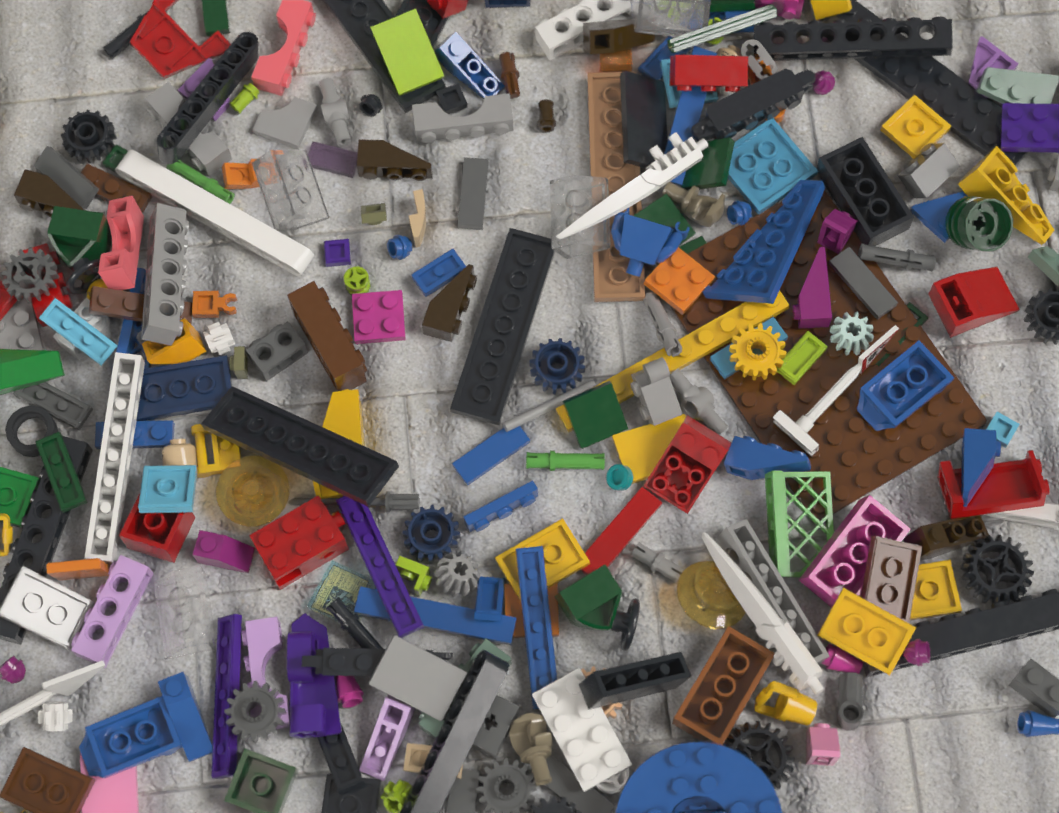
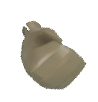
[662,182,726,227]
[509,713,552,786]

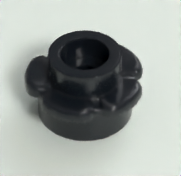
[359,94,383,117]

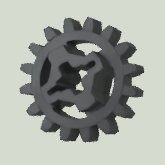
[1,247,59,303]

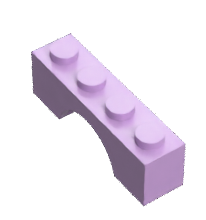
[242,617,290,729]

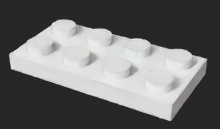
[532,668,633,792]

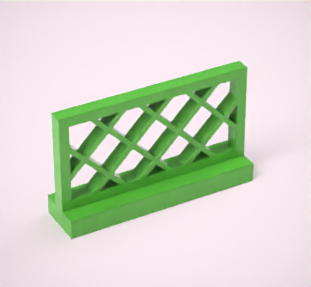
[765,471,834,578]

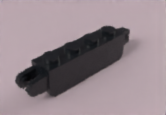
[691,69,816,142]
[301,648,453,676]

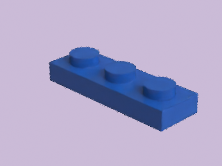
[95,420,175,449]
[464,480,538,533]

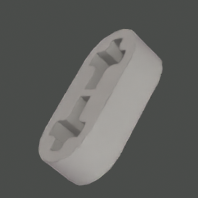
[741,39,778,80]

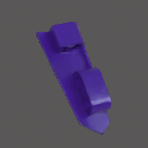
[287,613,342,738]

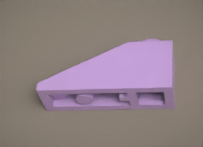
[359,695,416,781]

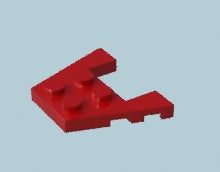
[130,0,231,79]

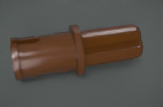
[499,52,520,99]

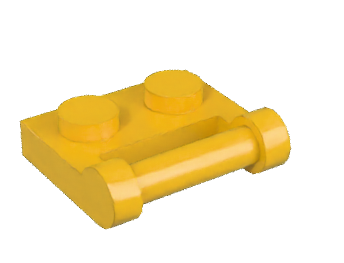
[191,424,243,478]

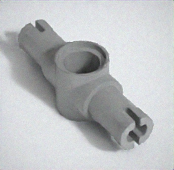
[319,78,351,147]
[669,368,729,435]

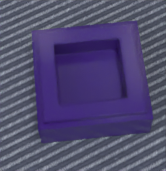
[324,239,351,267]

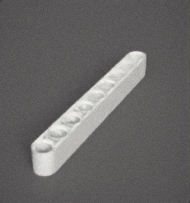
[115,149,315,277]

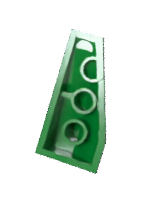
[0,349,65,396]

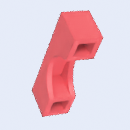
[251,0,316,96]
[98,196,144,291]

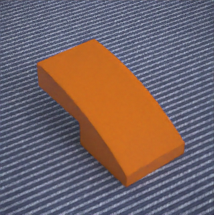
[222,159,278,189]

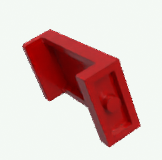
[937,450,1050,519]

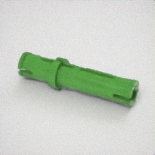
[166,160,235,204]
[526,450,605,471]

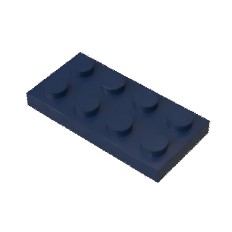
[136,355,232,421]

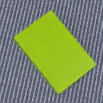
[371,9,444,96]

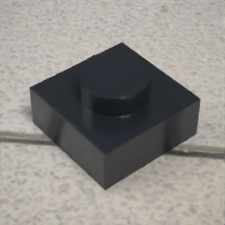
[436,83,468,114]

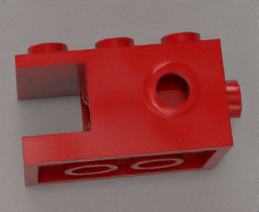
[249,495,349,590]

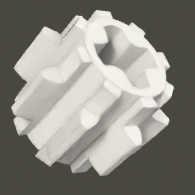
[203,322,235,355]
[38,701,72,731]

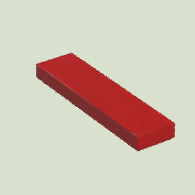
[581,487,662,575]

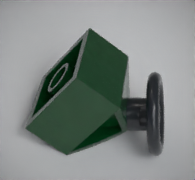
[47,206,112,295]
[555,564,640,651]

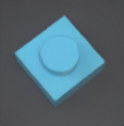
[986,412,1020,448]

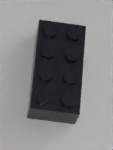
[816,137,914,246]

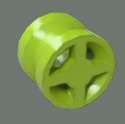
[344,266,370,296]

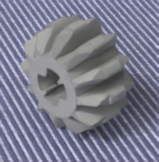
[434,551,481,598]

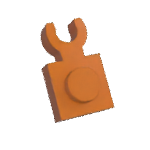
[192,291,237,318]

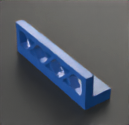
[116,268,151,369]

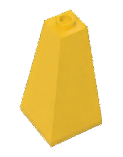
[313,389,365,500]

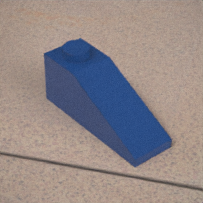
[961,428,1001,507]
[158,672,213,762]

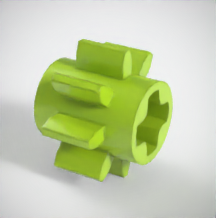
[381,779,412,813]

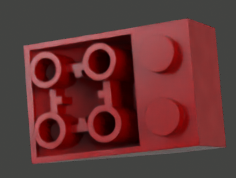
[928,267,1020,338]
[643,415,732,514]

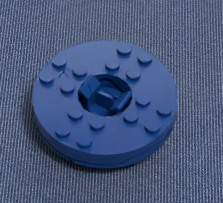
[616,741,782,813]

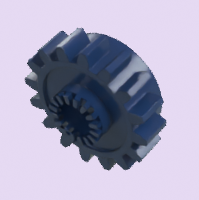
[529,338,585,394]
[402,505,461,564]

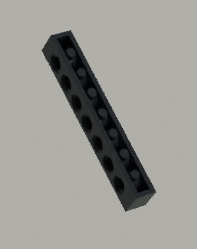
[754,16,953,61]
[0,436,93,645]

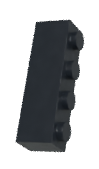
[579,652,691,710]

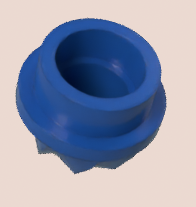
[727,201,752,226]
[387,235,413,260]

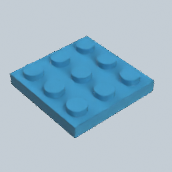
[728,118,818,215]

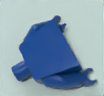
[611,208,690,277]

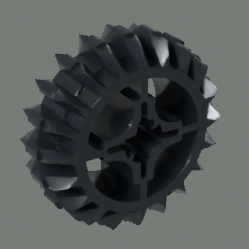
[960,534,1034,605]
[723,721,795,790]

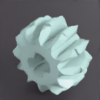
[830,312,874,356]

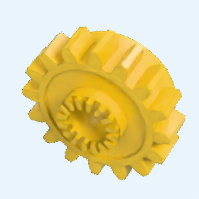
[729,323,786,380]

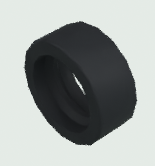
[5,405,58,457]

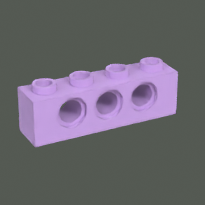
[71,555,154,668]

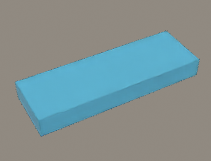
[39,298,118,366]

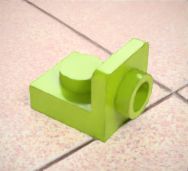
[396,556,433,597]

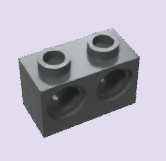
[246,321,308,382]

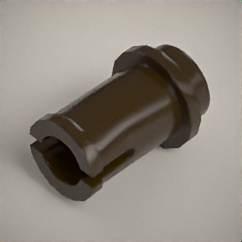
[537,99,556,133]

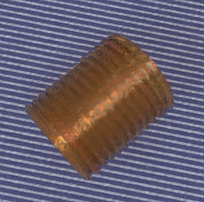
[600,48,632,73]

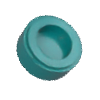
[606,464,633,491]

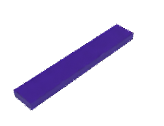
[336,496,424,638]
[212,614,242,779]

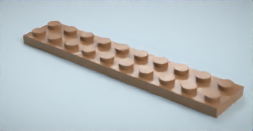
[587,72,645,302]

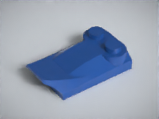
[857,340,954,431]
[79,696,182,779]

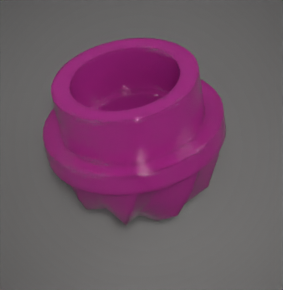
[812,70,835,95]
[903,639,930,666]
[0,655,26,683]

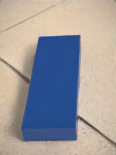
[452,426,530,486]

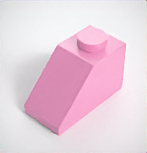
[806,723,840,766]

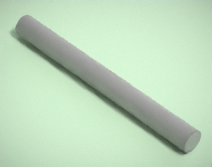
[502,380,596,432]

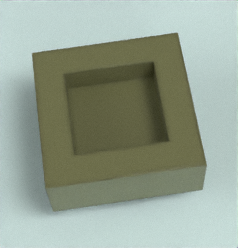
[361,203,387,225]
[230,346,248,379]

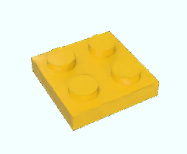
[880,95,951,159]

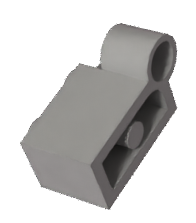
[630,357,682,426]

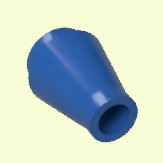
[1017,710,1059,737]

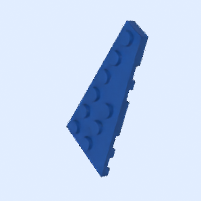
[703,180,826,304]

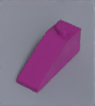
[793,247,832,329]

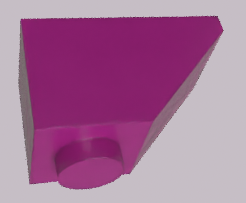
[817,209,857,254]
[193,530,255,574]

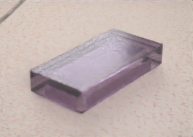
[305,141,358,178]

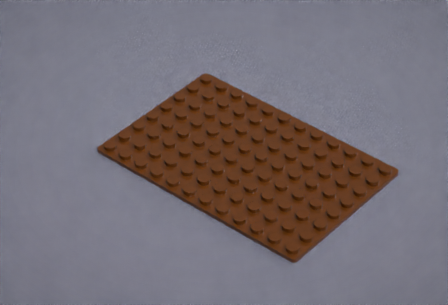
[669,190,987,521]

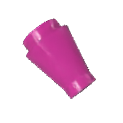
[821,644,863,674]
[336,676,364,708]

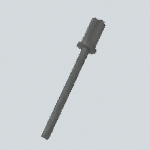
[288,491,420,512]

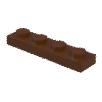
[89,286,193,324]

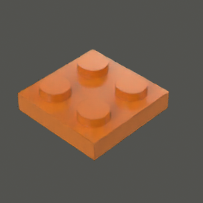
[644,247,715,315]

